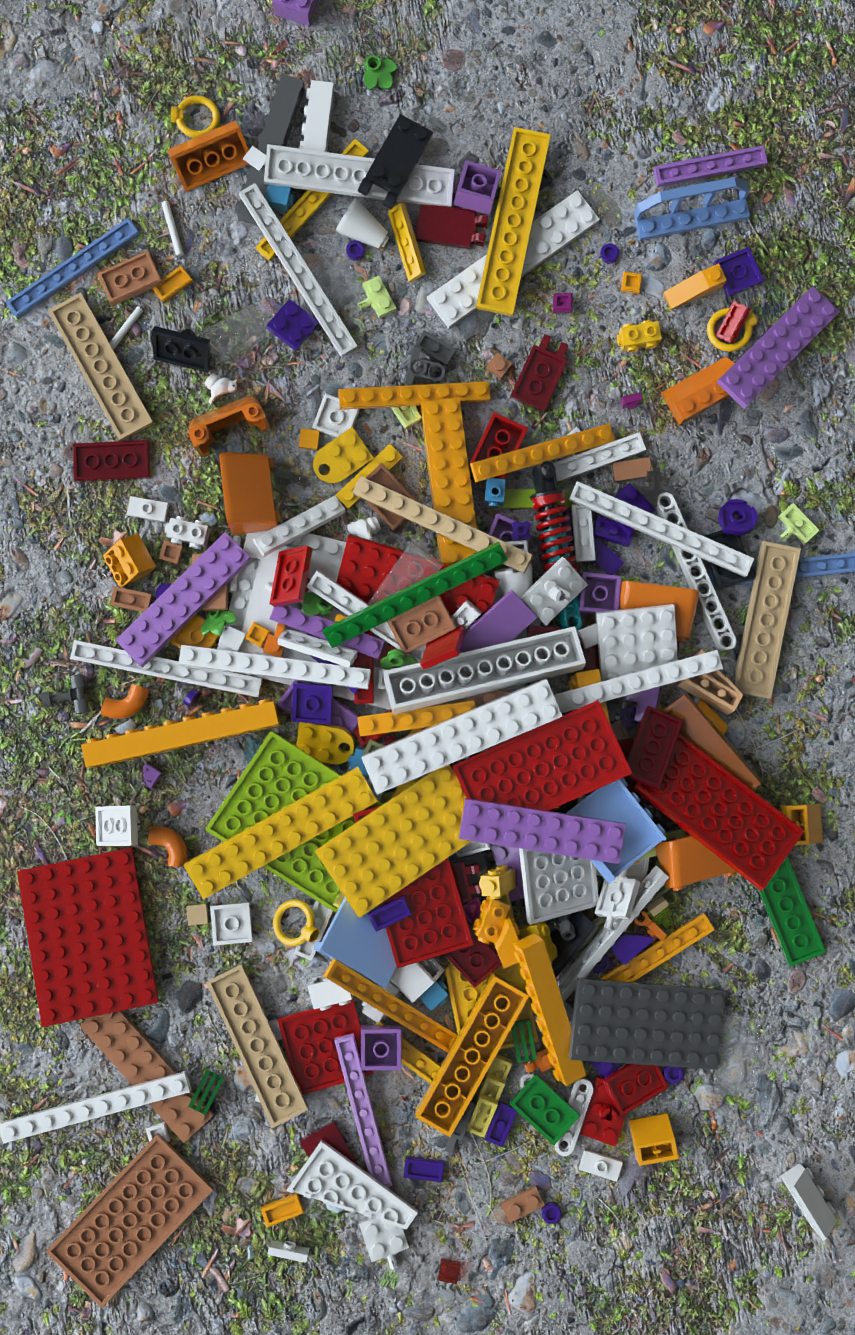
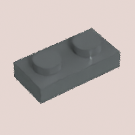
[415,330,457,367]

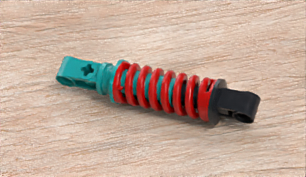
[530,461,582,630]

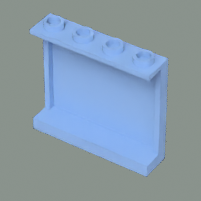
[565,778,666,884]
[314,897,396,988]

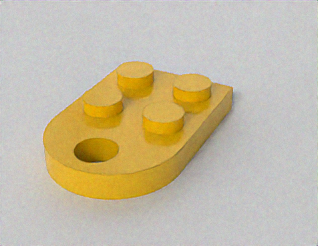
[313,427,374,483]
[296,722,355,765]

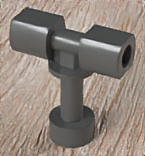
[41,674,89,714]
[547,914,576,941]

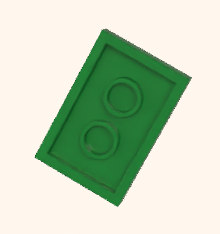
[509,1073,580,1145]

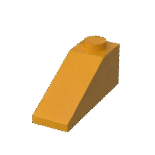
[663,263,727,310]

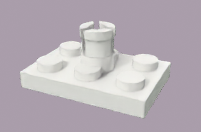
[520,557,588,625]
[95,805,140,846]

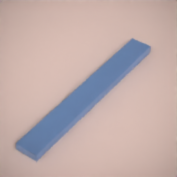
[5,217,141,319]
[707,552,855,588]

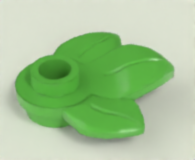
[363,55,397,90]
[301,592,334,616]
[201,610,237,636]
[380,649,418,670]

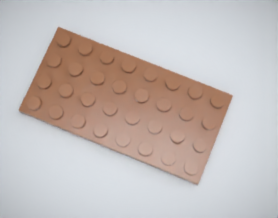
[45,1133,214,1308]

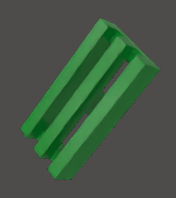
[511,1019,537,1063]
[188,1069,224,1115]

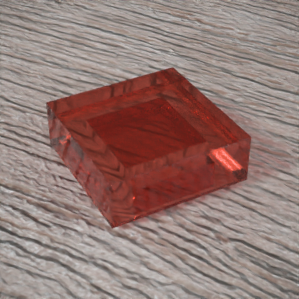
[438,1258,461,1284]

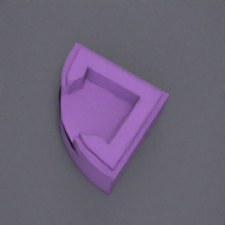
[143,762,163,789]

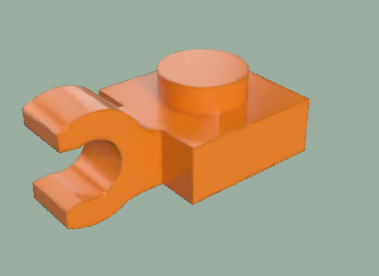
[262,623,287,658]
[633,911,667,941]
[523,1047,553,1073]

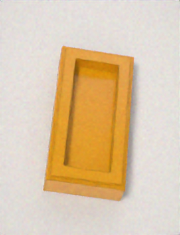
[152,265,193,304]
[261,1193,305,1228]

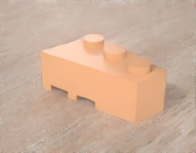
[678,649,743,715]

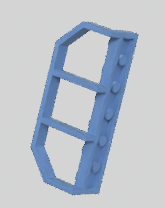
[634,177,750,241]

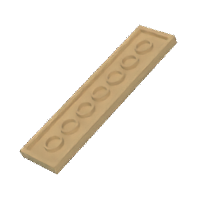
[48,292,154,441]
[733,541,801,699]
[206,964,309,1128]

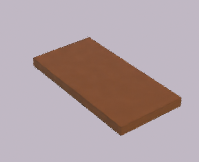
[661,692,763,790]

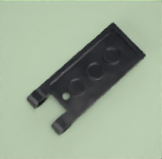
[358,114,433,210]

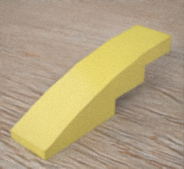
[466,1054,513,1137]

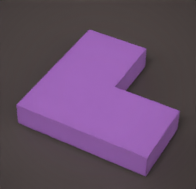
[623,687,661,723]

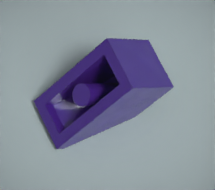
[610,932,654,965]

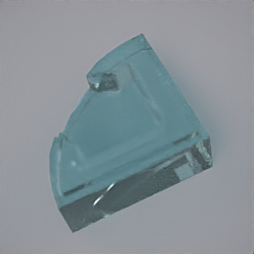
[244,737,259,764]

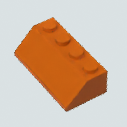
[167,120,249,192]
[660,357,735,425]

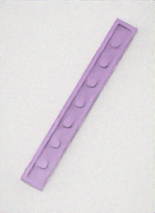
[334,1033,392,1187]

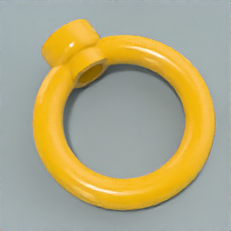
[171,95,220,138]
[707,307,757,352]
[273,899,319,946]

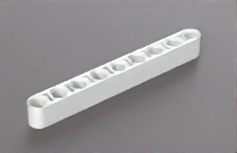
[654,492,736,651]

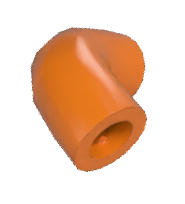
[101,684,150,719]
[148,825,188,867]

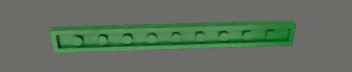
[322,541,508,648]

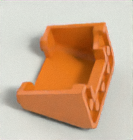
[189,396,271,458]
[219,452,281,536]
[618,581,699,643]
[655,835,737,891]

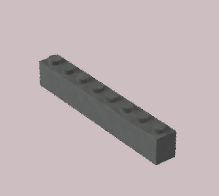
[235,74,305,226]

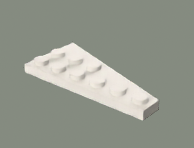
[287,1140,418,1229]

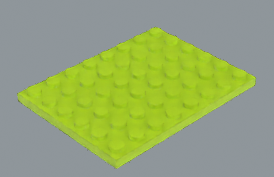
[205,730,384,913]

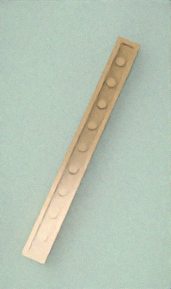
[352,476,533,574]

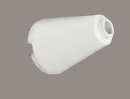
[336,198,389,248]
[494,563,533,601]

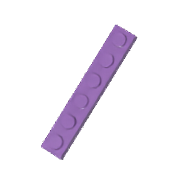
[653,145,768,187]
[269,605,385,660]

